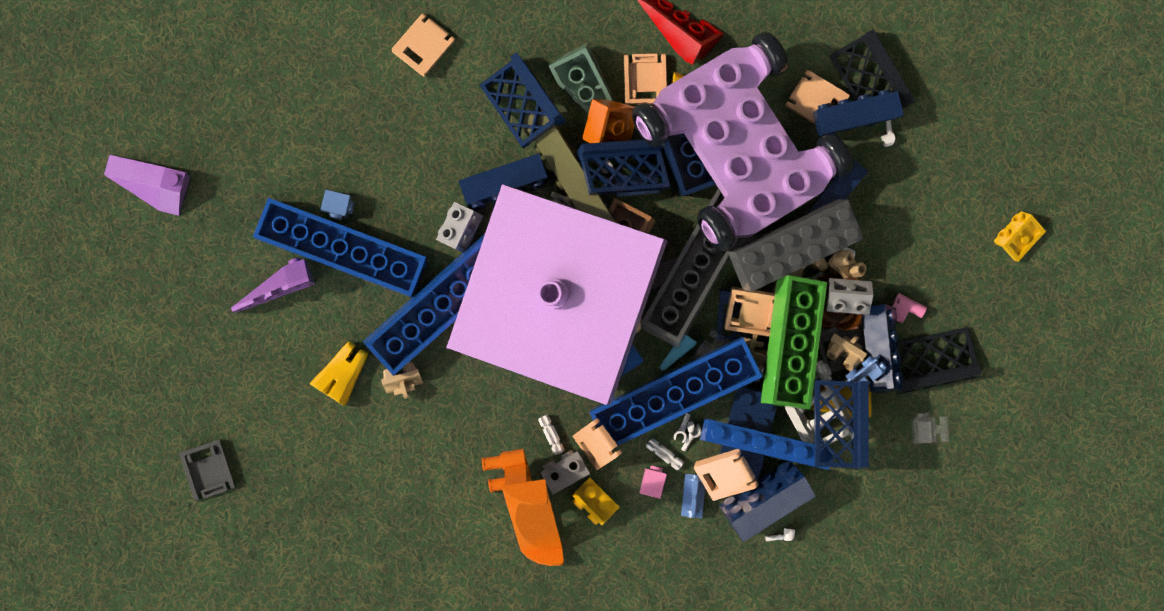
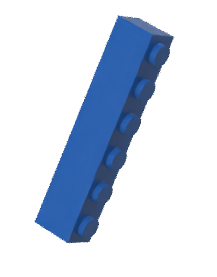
[700,419,834,470]

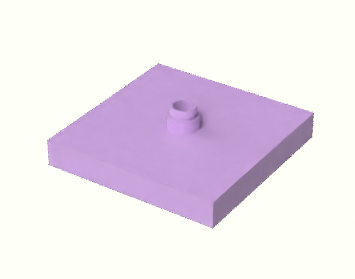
[447,185,667,405]

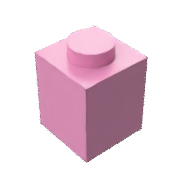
[639,466,666,499]

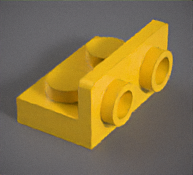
[994,211,1046,262]
[572,477,620,525]

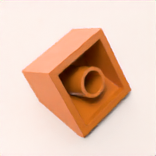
[582,99,635,143]

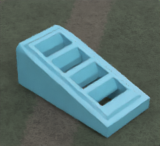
[659,335,697,371]

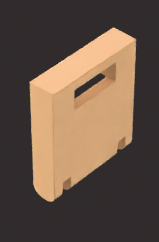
[392,13,456,77]
[624,54,667,105]
[785,70,850,124]
[724,287,775,336]
[572,418,623,470]
[694,449,759,501]

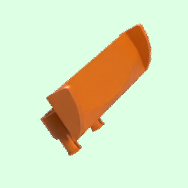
[482,449,564,566]

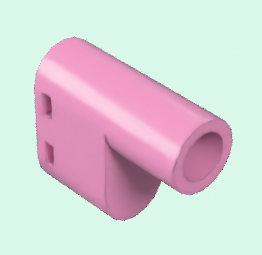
[892,293,927,323]

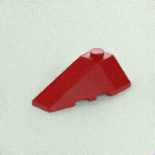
[637,0,724,65]

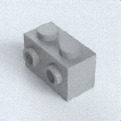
[436,202,483,252]
[826,278,873,315]
[540,450,590,494]

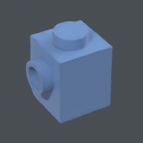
[321,190,355,220]

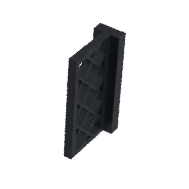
[829,29,915,127]
[896,327,982,395]

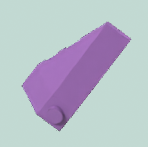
[104,155,190,216]
[231,257,315,313]

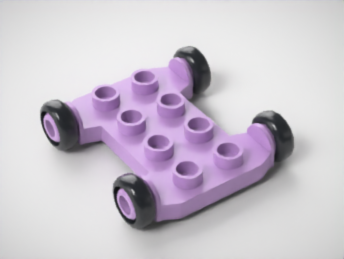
[632,31,854,251]

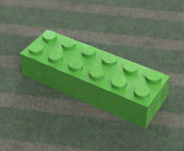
[761,275,827,410]

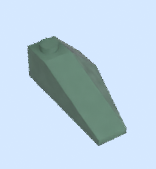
[549,43,615,114]

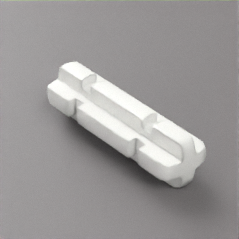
[539,415,565,455]
[646,438,684,470]

